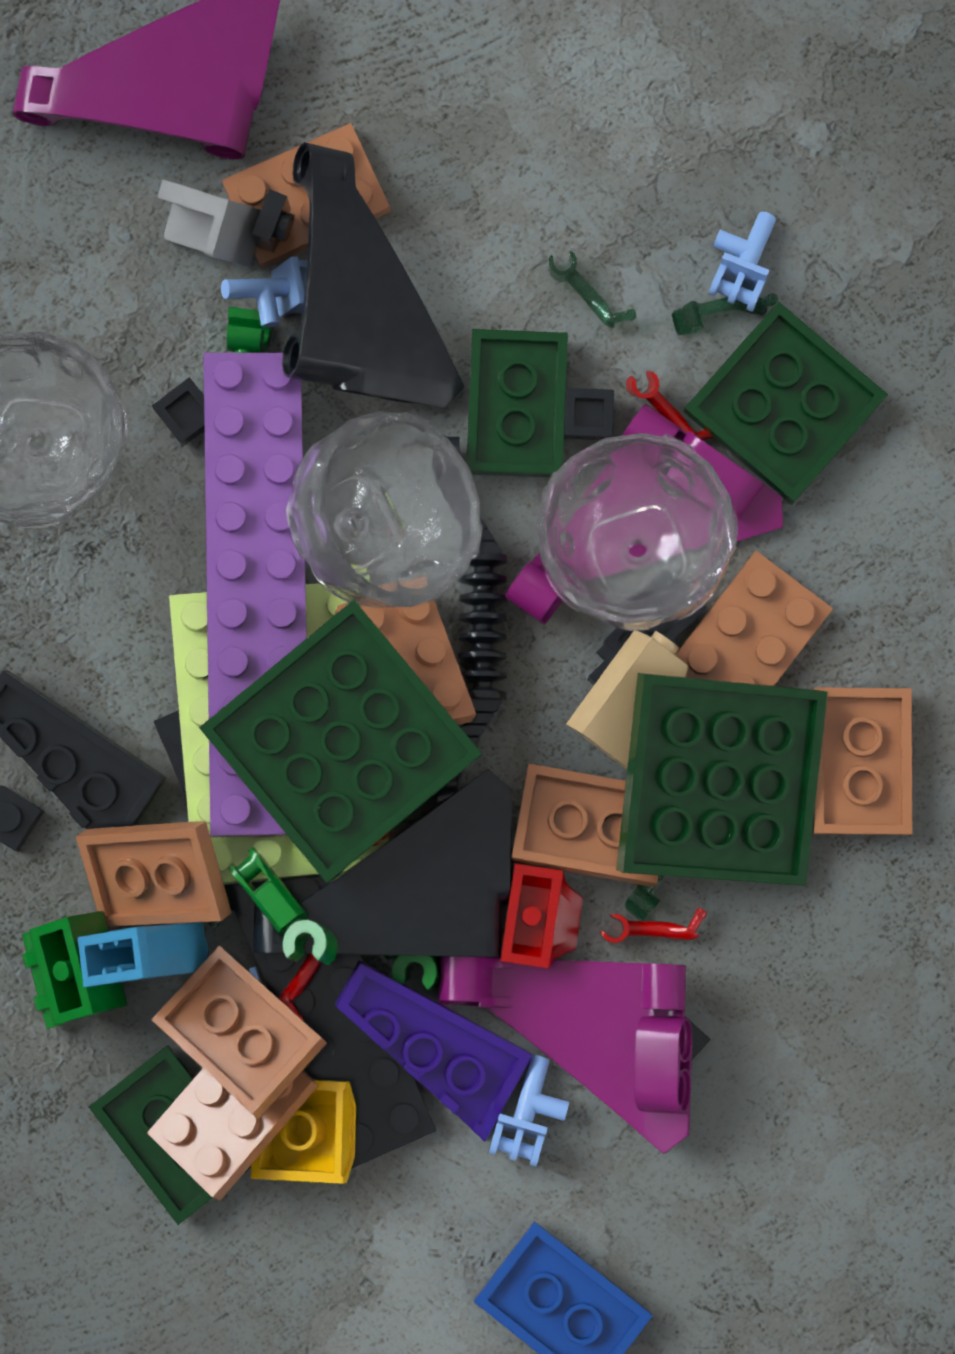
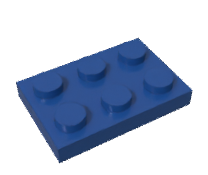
[474,1220,653,1354]

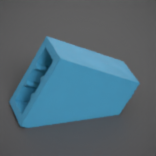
[78,922,208,987]

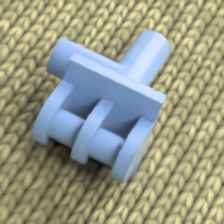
[708,212,776,312]
[221,257,307,328]
[488,1055,569,1167]

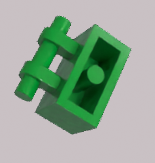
[22,911,128,1029]

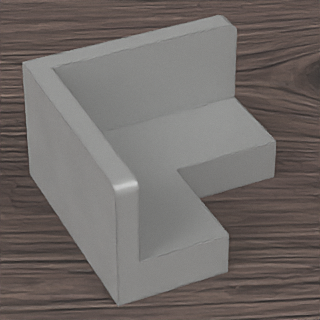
[157,179,261,267]

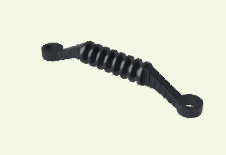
[437,437,507,806]

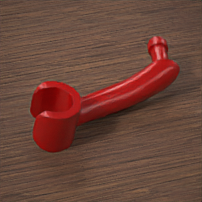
[626,371,713,440]
[600,907,707,943]
[278,953,321,1020]

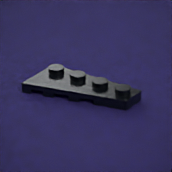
[0,670,167,829]

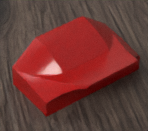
[500,864,583,969]

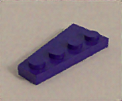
[335,961,532,1142]

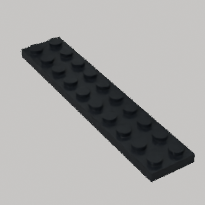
[153,710,437,1169]

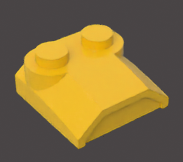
[251,1080,356,1184]

